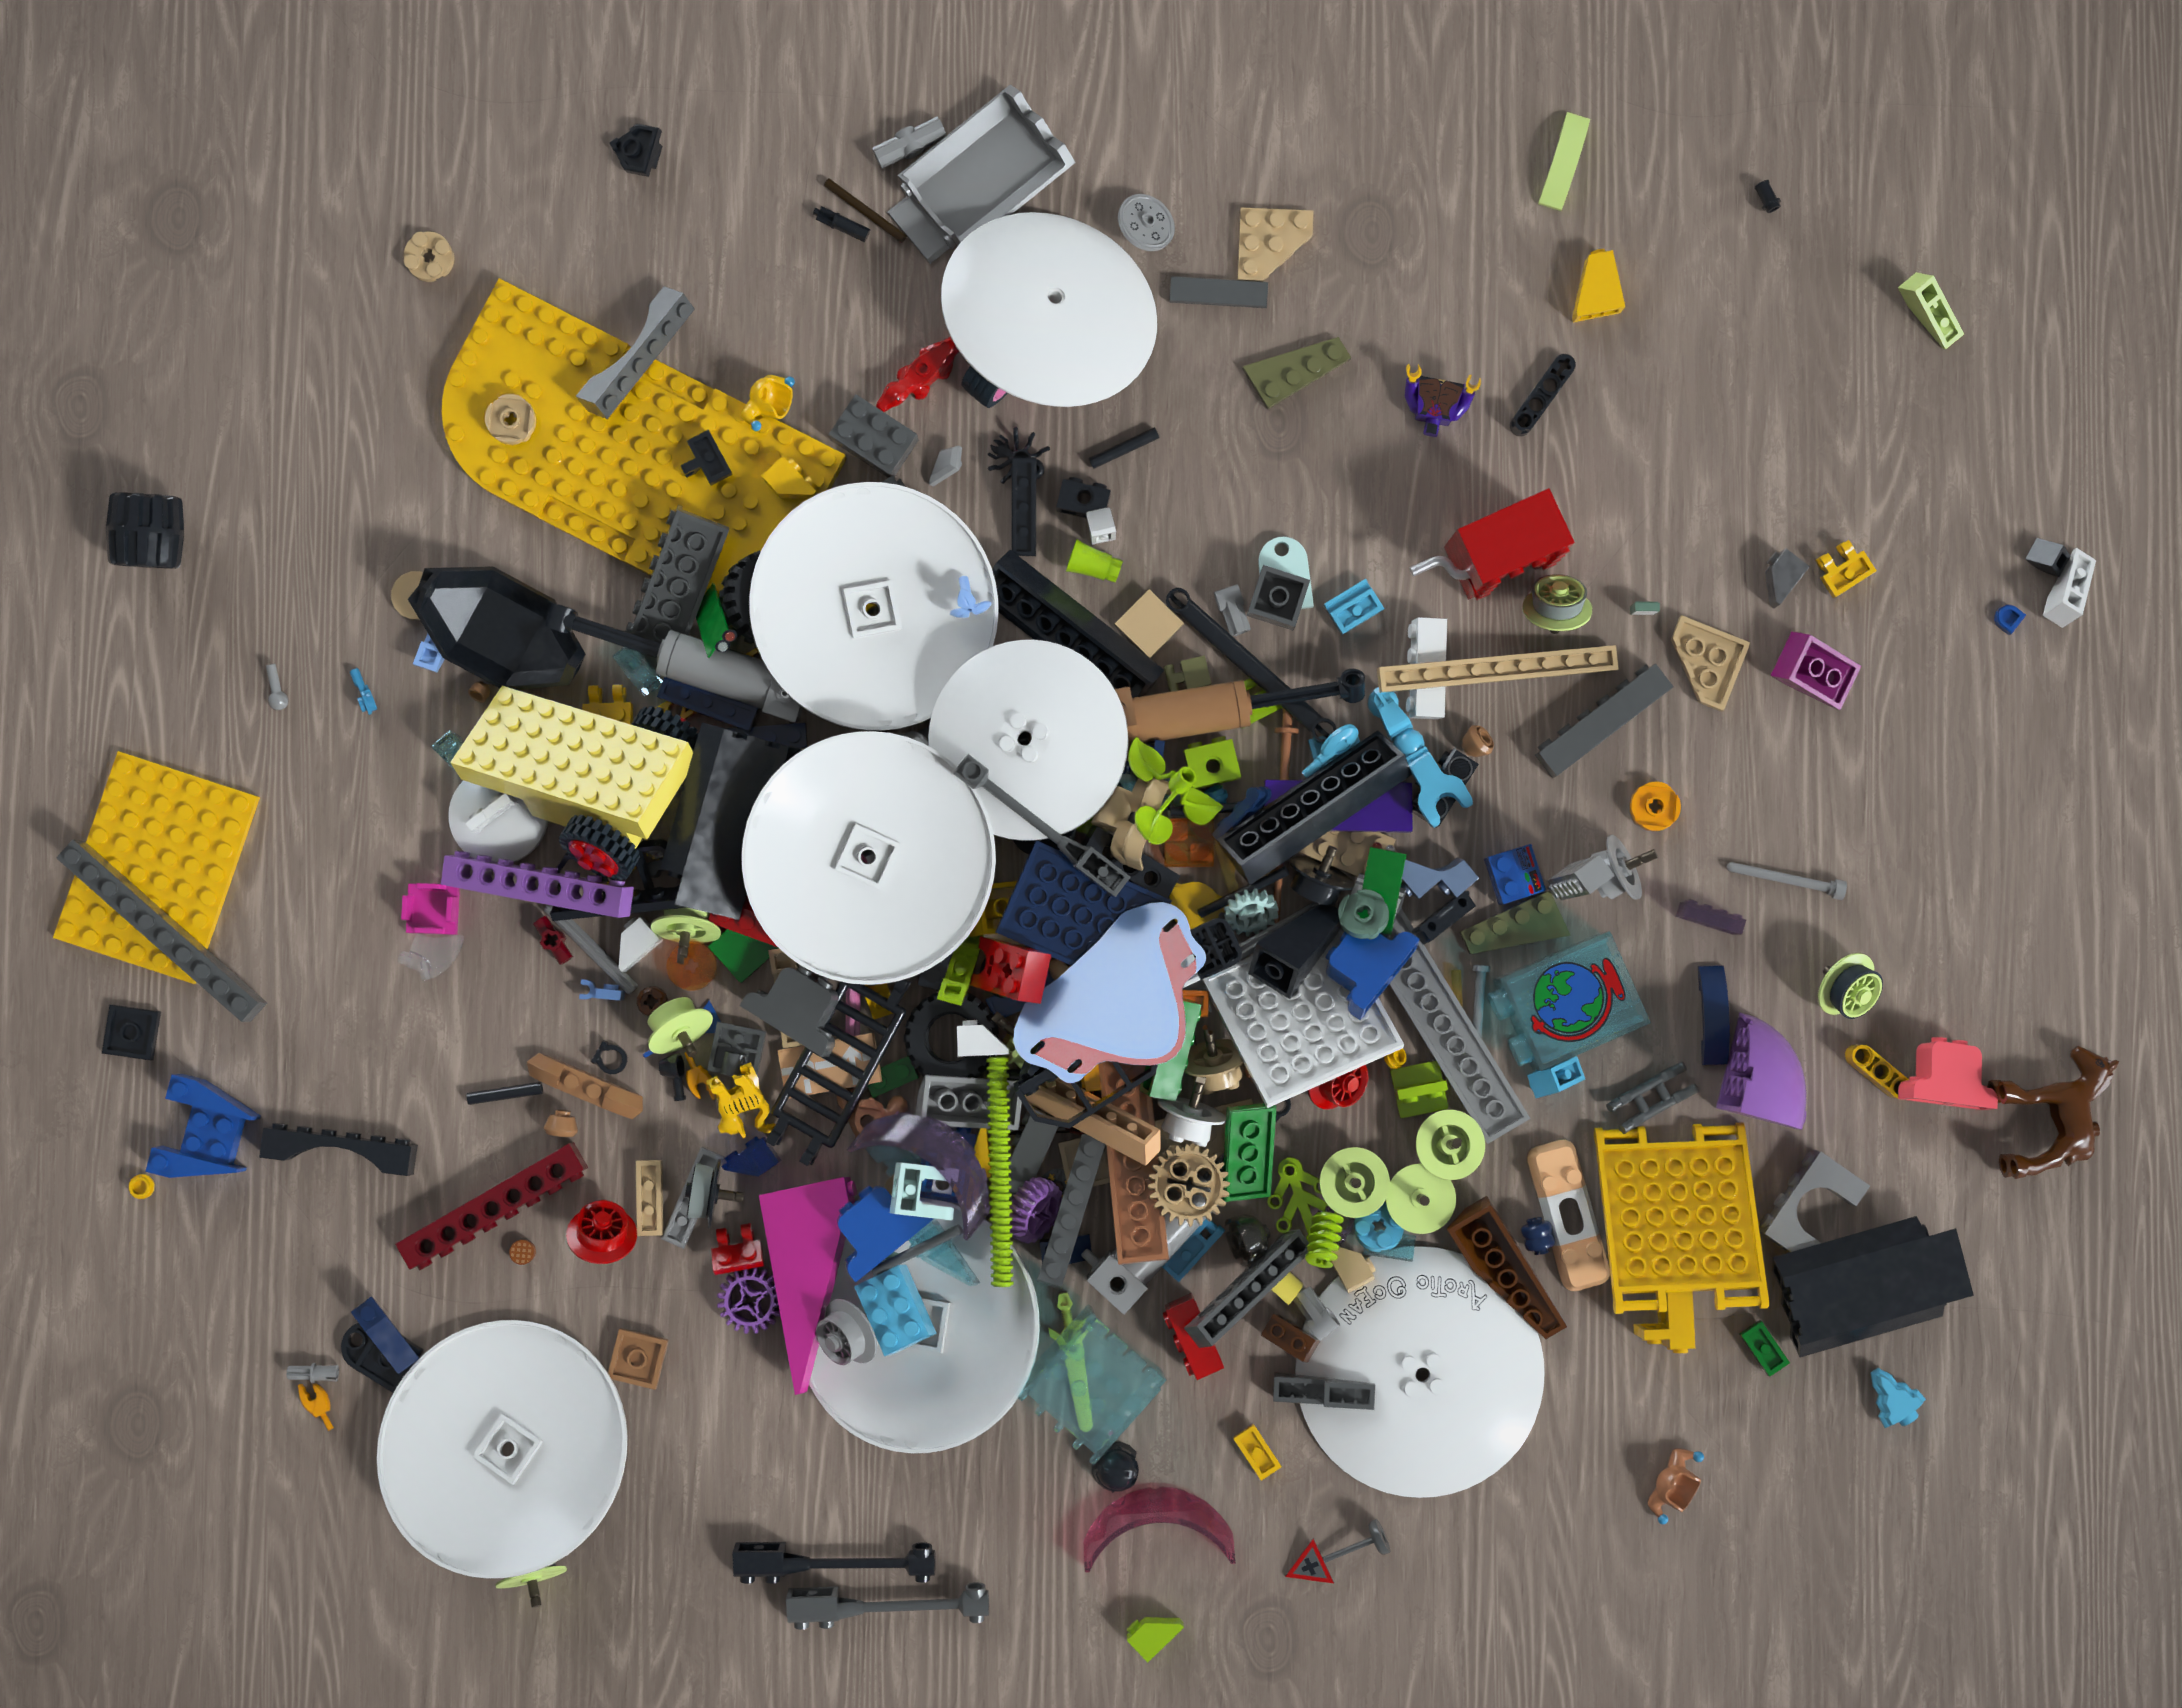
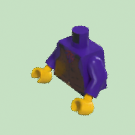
[1404,364,1481,437]

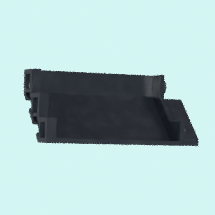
[660,722,799,920]
[1772,1216,1974,1357]

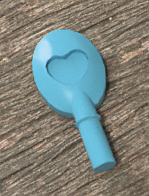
[1302,724,1359,778]

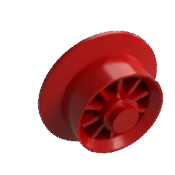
[1307,1065,1368,1110]
[566,1200,637,1264]

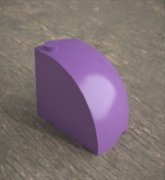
[1716,1013,1806,1130]

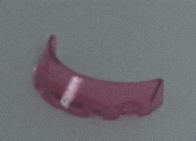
[1083,1487,1236,1573]

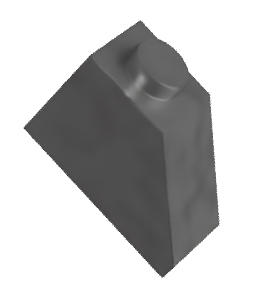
[1765,548,1810,608]

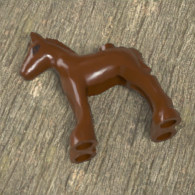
[1987,1046,2119,1179]

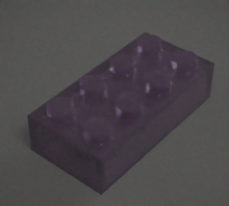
[1676,899,1746,935]

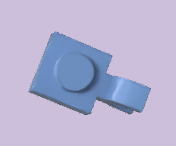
[579,979,625,1001]

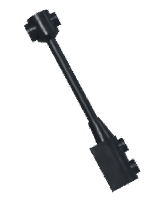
[732,1542,936,1584]

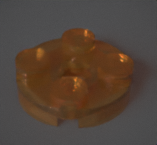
[666,941,717,991]

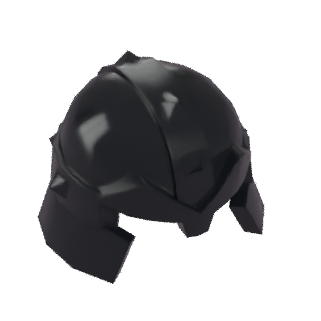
[1091,1442,1139,1493]

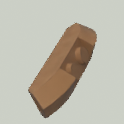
[527,1053,643,1119]

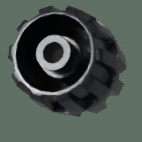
[106,492,184,569]

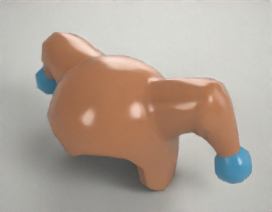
[1648,1448,1704,1525]

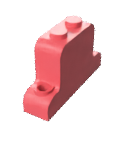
[1898,1037,1998,1110]

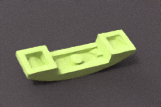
[1538,112,1590,211]

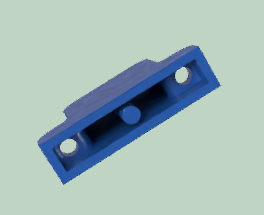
[1325,932,1420,1020]
[837,1185,935,1282]

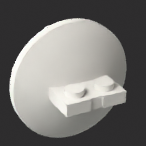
[449,780,548,862]

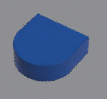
[1994,605,2026,635]

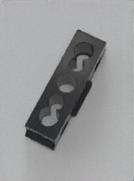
[1412,891,1476,945]

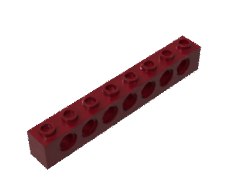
[395,1142,588,1271]

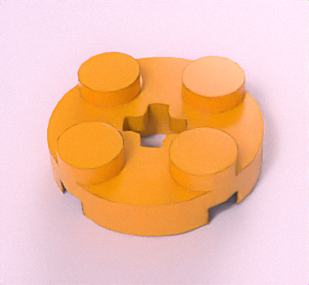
[1630,782,1681,831]

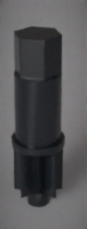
[813,206,870,242]

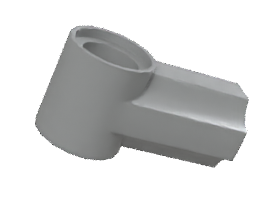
[1214,584,1251,636]
[1293,1287,1340,1341]

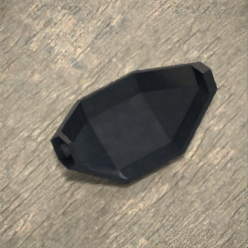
[408,566,586,690]

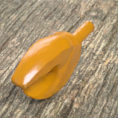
[684,1052,716,1100]
[298,1383,334,1431]

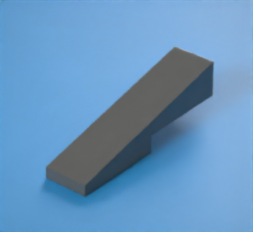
[1273,1372,1375,1410]

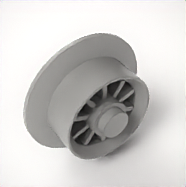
[816,1299,877,1365]

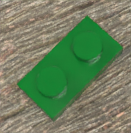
[868,1056,919,1098]
[1739,1320,1790,1377]

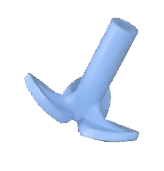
[950,576,992,618]

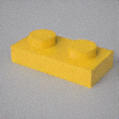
[1233,1423,1282,1481]

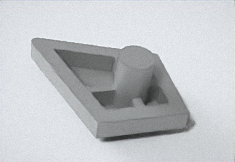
[929,445,962,487]

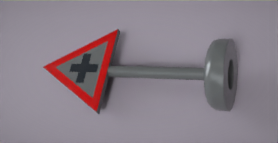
[1285,1519,1391,1584]

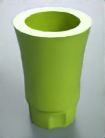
[1065,539,1123,582]

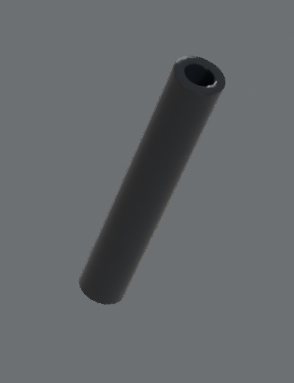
[1088,427,1159,469]
[467,1082,543,1105]

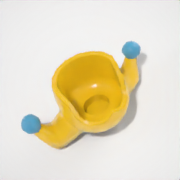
[741,375,795,431]

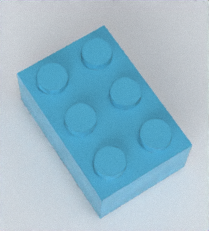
[854,1264,937,1356]

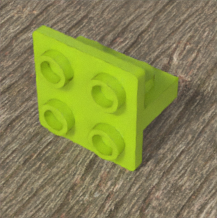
[1390,1061,1448,1118]

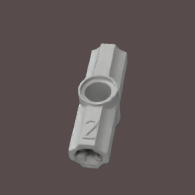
[872,116,947,168]

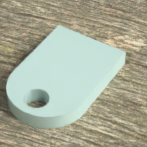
[1258,537,1314,609]

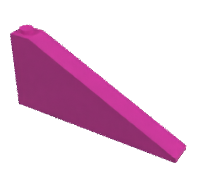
[759,1177,857,1395]

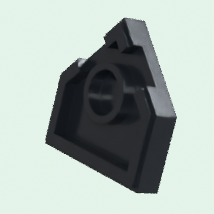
[609,124,663,177]

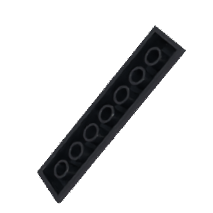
[992,550,1164,698]
[1216,730,1412,885]

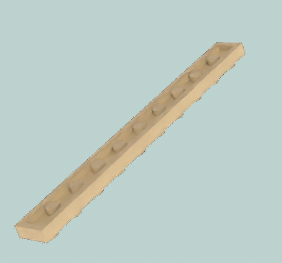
[1377,645,1619,693]

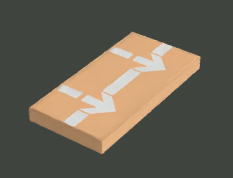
[777,1033,883,1099]

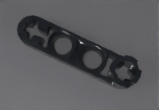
[1510,354,1576,437]

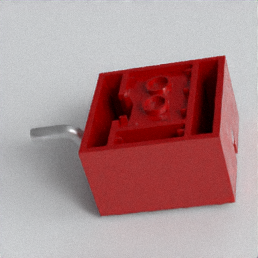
[1409,488,1575,601]

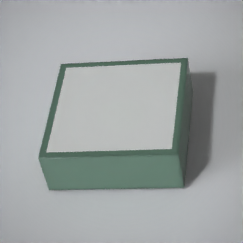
[1630,601,1660,615]

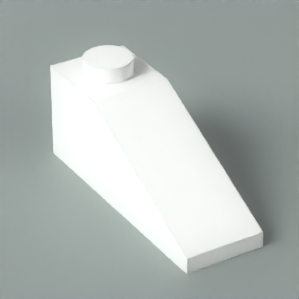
[2043,548,2096,628]

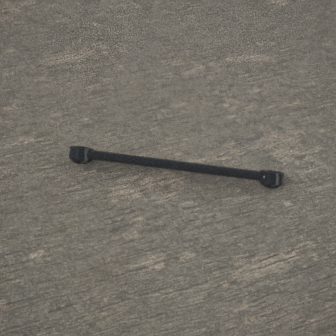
[1166,588,1337,744]

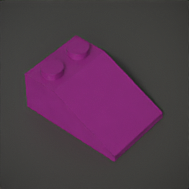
[1770,632,1861,710]

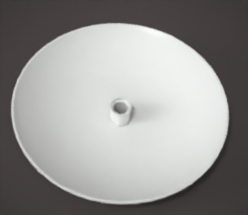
[941,212,1157,407]

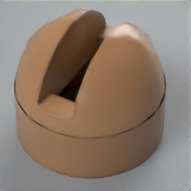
[468,681,490,703]

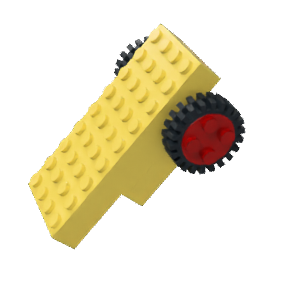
[450,686,699,881]

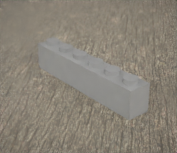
[1547,855,1615,900]

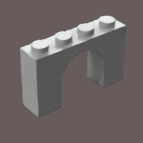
[1759,1150,1870,1253]

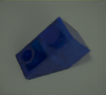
[721,1136,782,1177]

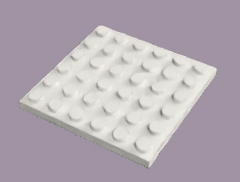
[1202,929,1404,1108]

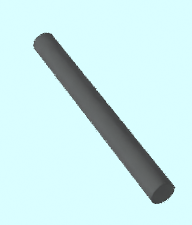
[871,1224,963,1276]

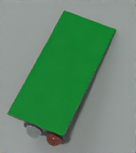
[696,583,737,658]
[1358,842,1407,935]

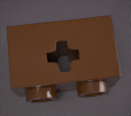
[1261,1314,1320,1363]

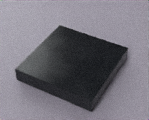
[101,1005,161,1061]

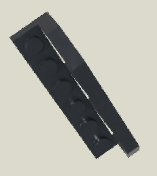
[550,839,687,921]
[1013,1059,1158,1129]

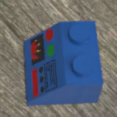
[1484,844,1546,905]

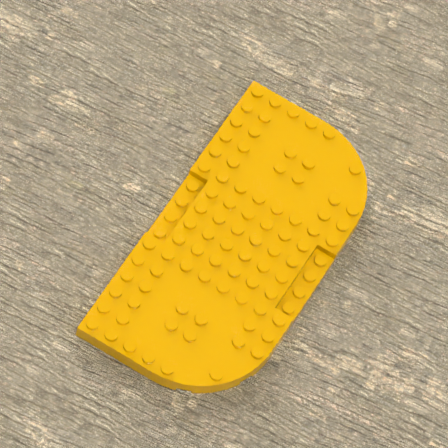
[442,278,847,596]

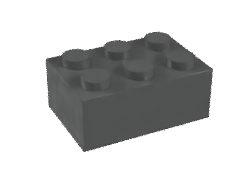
[828,394,919,478]

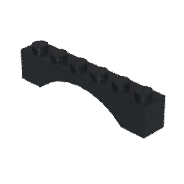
[259,1123,418,1176]

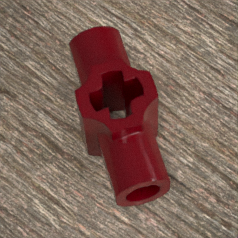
[533,916,574,965]

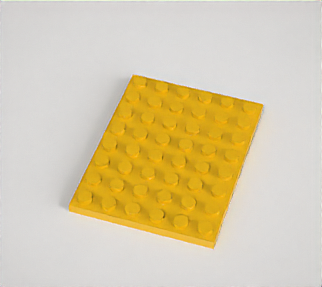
[53,751,260,984]

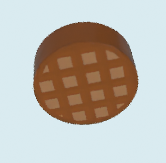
[509,1239,536,1265]

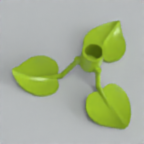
[1128,737,1223,845]

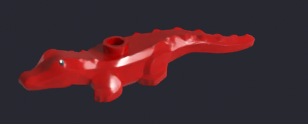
[876,336,959,412]

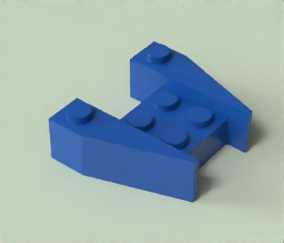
[145,1074,261,1178]

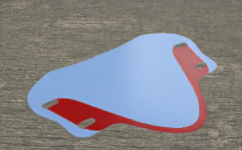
[1013,902,1206,1083]

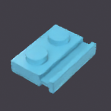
[1323,579,1385,635]

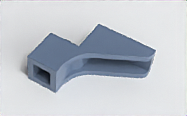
[1401,857,1479,899]

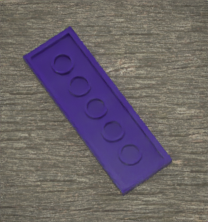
[1264,780,1413,833]

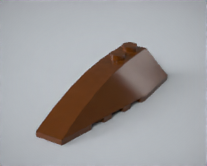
[1447,1196,1567,1339]

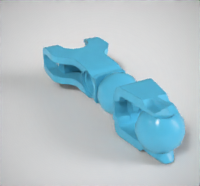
[1367,687,1473,828]

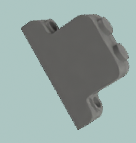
[740,965,839,1057]

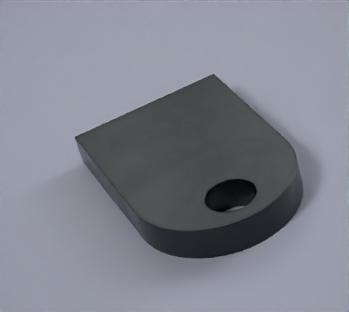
[341,1323,424,1393]

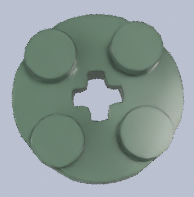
[1338,889,1389,939]

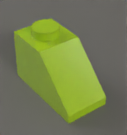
[1126,1617,1184,1663]

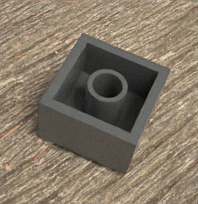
[1247,565,1310,631]

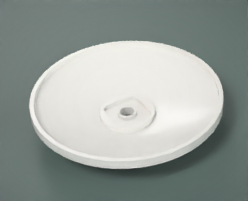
[928,640,1128,841]

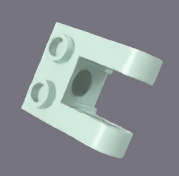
[890,1162,959,1220]

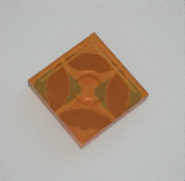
[1164,818,1214,867]

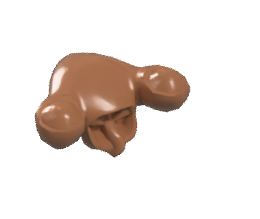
[836,1087,908,1146]

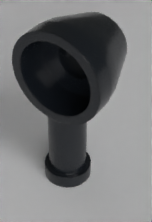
[659,1054,686,1101]

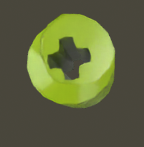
[1305,1212,1344,1268]

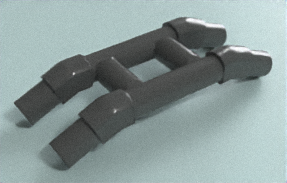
[1606,1061,1699,1134]

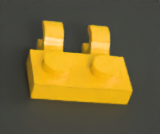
[1815,540,1877,598]
[582,685,633,725]

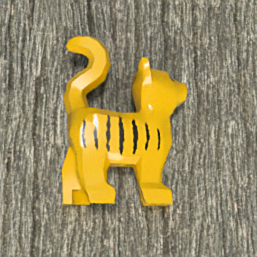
[706,1062,776,1138]

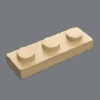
[636,1160,663,1236]

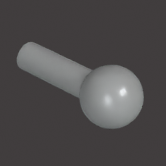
[266,664,289,710]

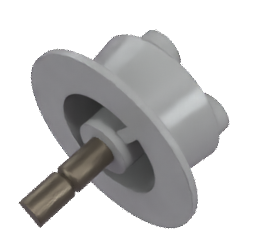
[1591,835,1658,900]

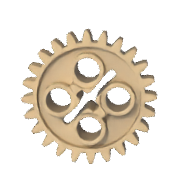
[1147,1144,1230,1227]

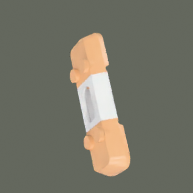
[1527,1139,1610,1291]

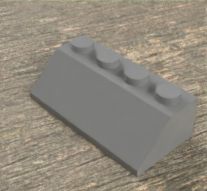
[915,1075,1022,1130]

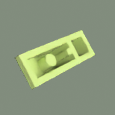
[1898,272,1964,349]

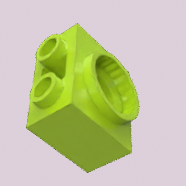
[1183,736,1241,789]

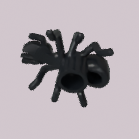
[988,427,1050,484]

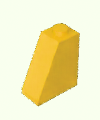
[1572,249,1625,323]

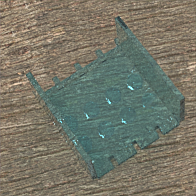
[1018,1304,1167,1465]

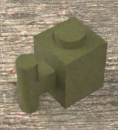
[1164,655,1211,692]

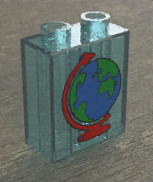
[1487,931,1651,1071]

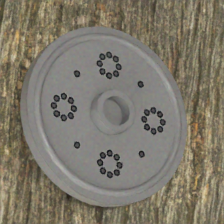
[1118,194,1175,251]

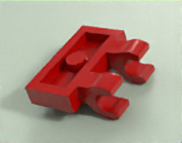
[711,1223,764,1275]

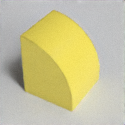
[1271,1272,1303,1305]

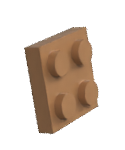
[608,1328,669,1390]

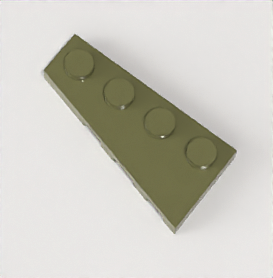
[1242,337,1351,409]
[1459,891,1571,954]

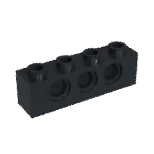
[1081,825,1180,899]

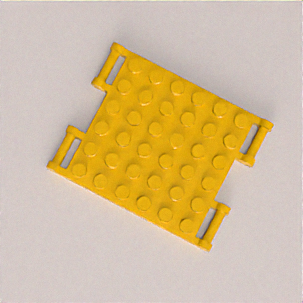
[1593,1122,1769,1314]

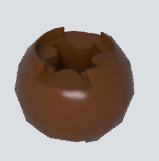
[637,986,668,1017]

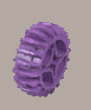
[1009,1176,1062,1244]
[717,1267,780,1334]

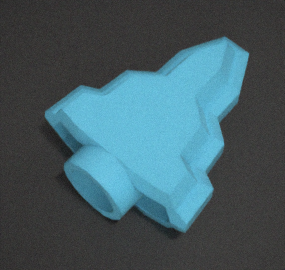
[1871,1368,1926,1428]

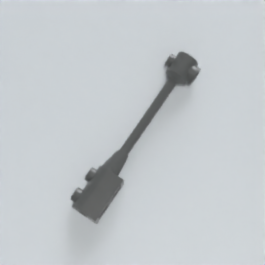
[953,754,1130,897]
[786,1582,989,1630]

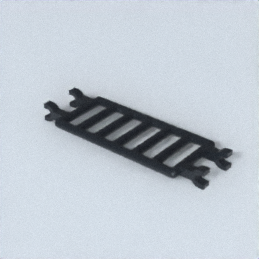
[765,979,912,1166]

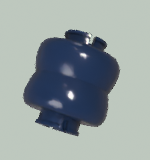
[1521,1217,1555,1255]

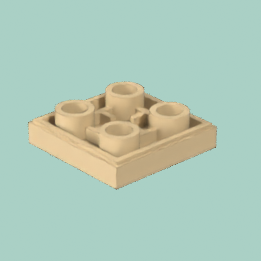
[1115,589,1184,658]

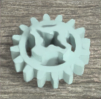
[1224,888,1279,936]

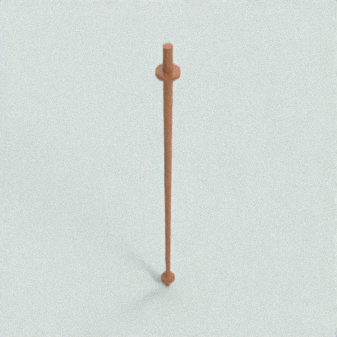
[1274,708,1299,924]

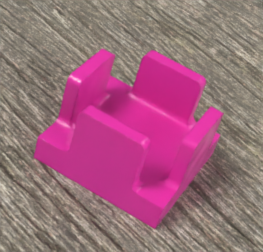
[401,883,460,935]

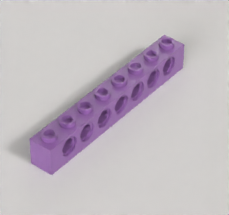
[441,851,634,918]

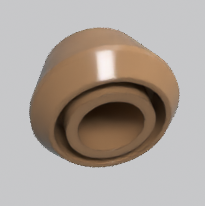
[1462,725,1494,757]
[544,1110,578,1137]

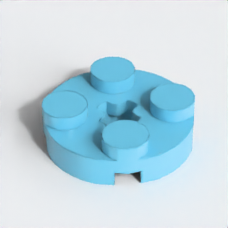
[1354,1202,1404,1252]

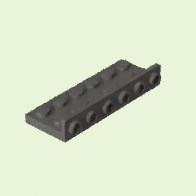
[625,505,729,643]

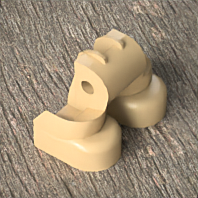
[1091,778,1172,871]

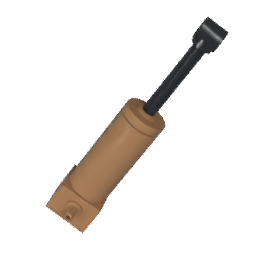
[1115,669,1365,760]

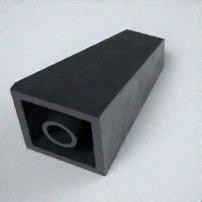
[1248,904,1341,999]

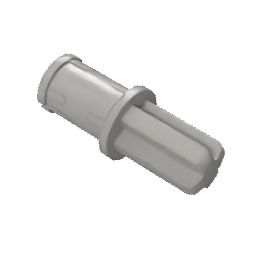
[286,1363,339,1383]

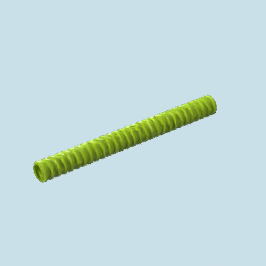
[986,1057,1014,1287]

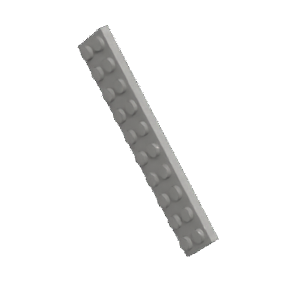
[1387,908,1531,1144]

